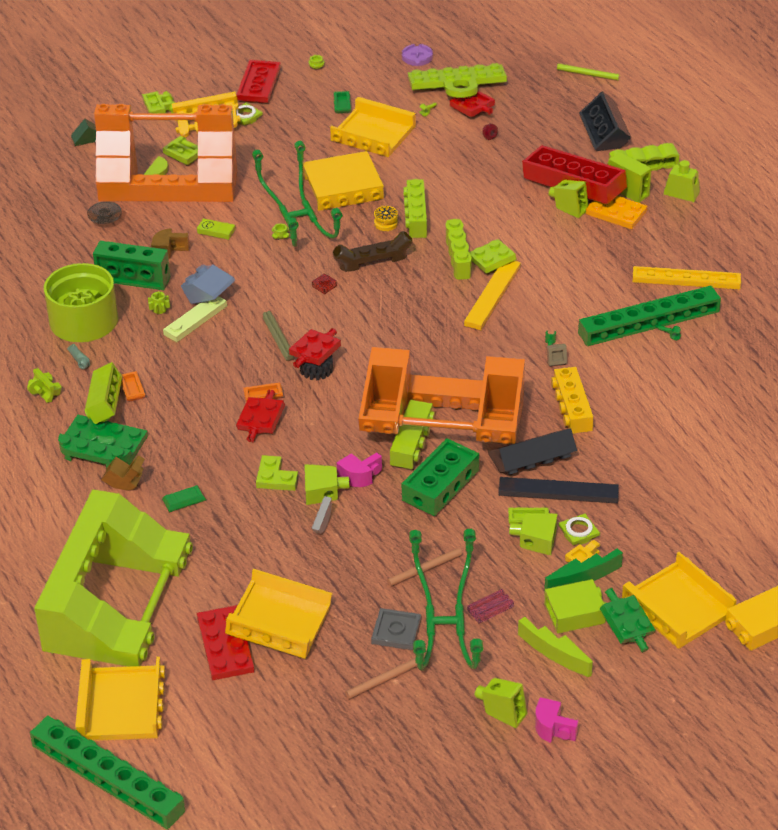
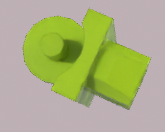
[27,368,62,403]

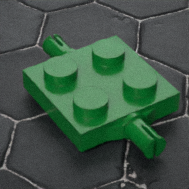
[599,588,655,653]

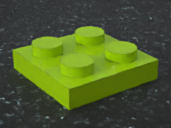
[469,239,516,273]

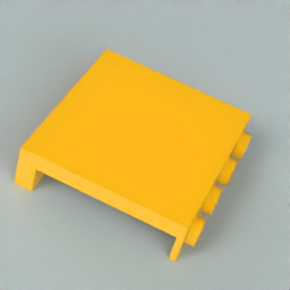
[330,97,416,157]
[303,151,384,211]
[622,552,737,649]
[225,569,332,659]
[75,657,165,741]

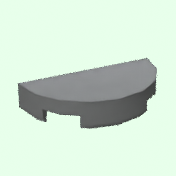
[312,496,332,533]

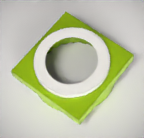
[236,103,263,125]
[558,514,600,545]

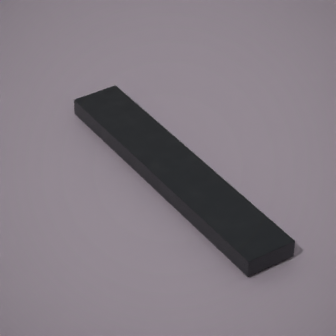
[498,477,619,503]

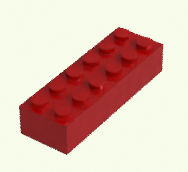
[522,145,627,204]

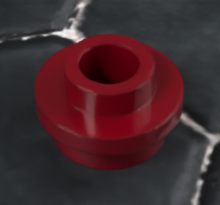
[482,124,498,140]

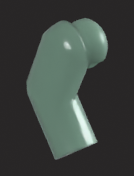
[67,344,90,369]

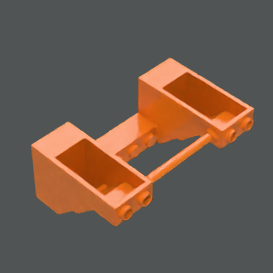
[94,104,237,202]
[358,347,525,444]

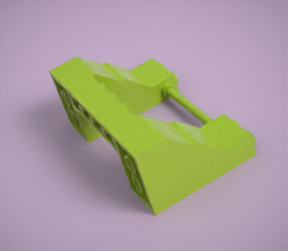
[34,489,193,667]

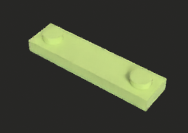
[163,296,227,342]

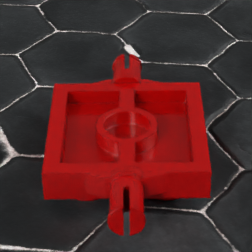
[449,91,495,117]
[289,328,341,369]
[236,389,285,443]

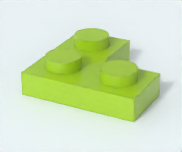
[256,455,298,491]

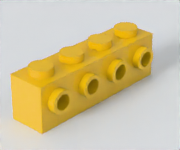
[551,367,593,433]

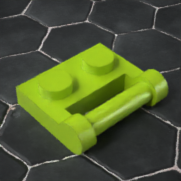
[163,136,198,165]

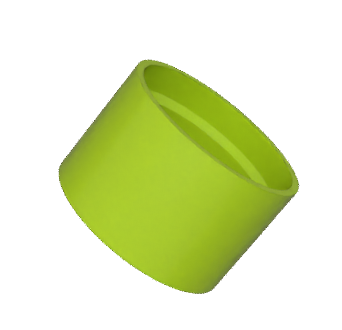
[44,263,118,342]

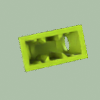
[664,160,700,202]
[549,180,588,218]
[305,464,349,505]
[509,513,557,555]
[475,678,527,728]

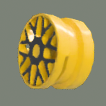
[374,206,398,231]

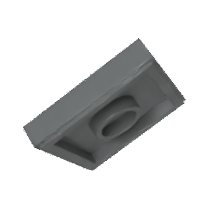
[371,608,421,650]

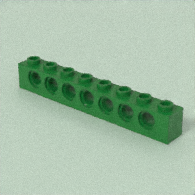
[578,285,721,347]
[30,715,185,830]

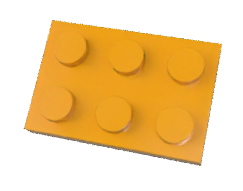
[586,196,647,229]

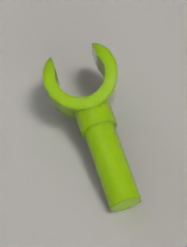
[419,102,437,116]

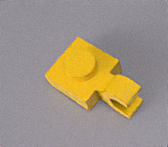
[565,540,600,563]

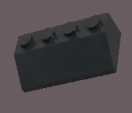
[579,91,632,151]
[488,428,577,475]

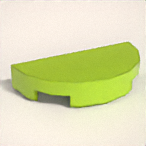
[144,156,168,175]

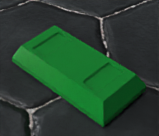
[333,91,351,114]
[162,485,206,512]

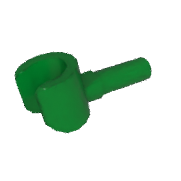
[658,325,681,340]
[545,330,556,346]

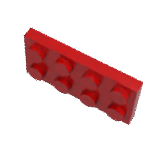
[236,60,281,103]
[196,605,254,681]

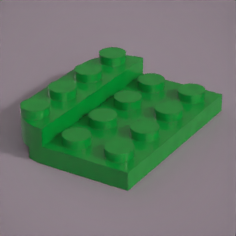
[58,414,148,469]

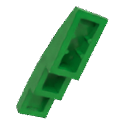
[544,548,623,592]

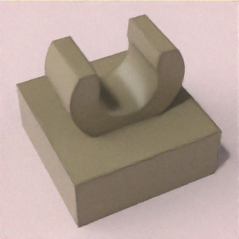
[547,344,567,366]

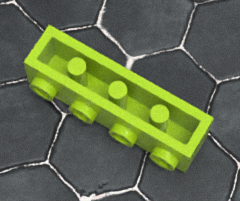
[403,179,427,238]
[85,362,122,424]
[390,400,435,469]

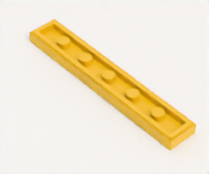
[464,261,521,330]
[632,266,741,289]

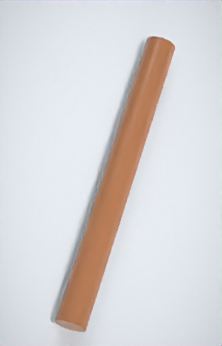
[387,548,462,586]
[345,658,417,699]

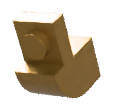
[151,228,190,259]
[101,455,145,491]

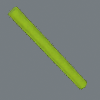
[557,64,620,81]

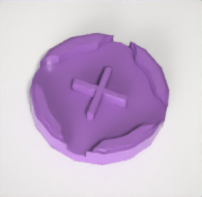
[402,44,433,66]

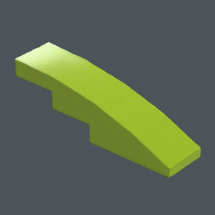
[518,617,593,677]

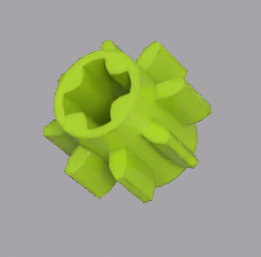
[148,292,170,314]

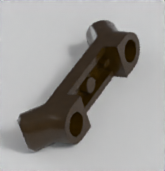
[333,231,413,272]

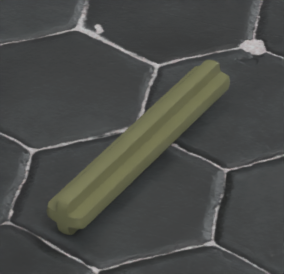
[263,311,295,361]

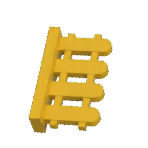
[172,92,241,137]

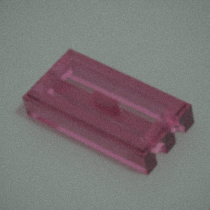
[467,589,514,623]

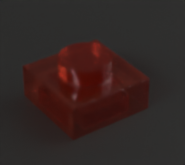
[312,273,337,294]

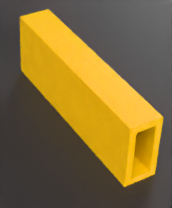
[725,586,778,651]

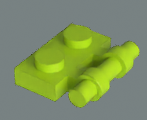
[142,91,175,113]

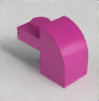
[336,452,382,487]
[535,697,578,743]

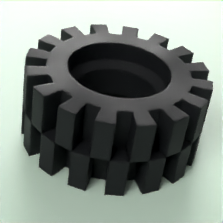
[300,355,333,380]

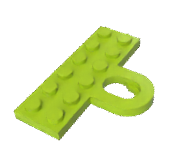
[408,63,507,97]

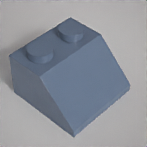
[181,265,235,304]

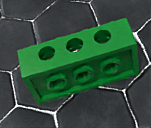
[93,240,171,291]
[401,438,479,516]

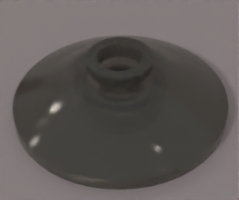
[87,202,122,224]

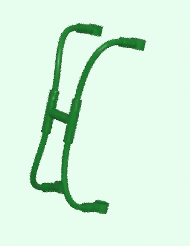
[252,141,343,247]
[409,528,483,671]

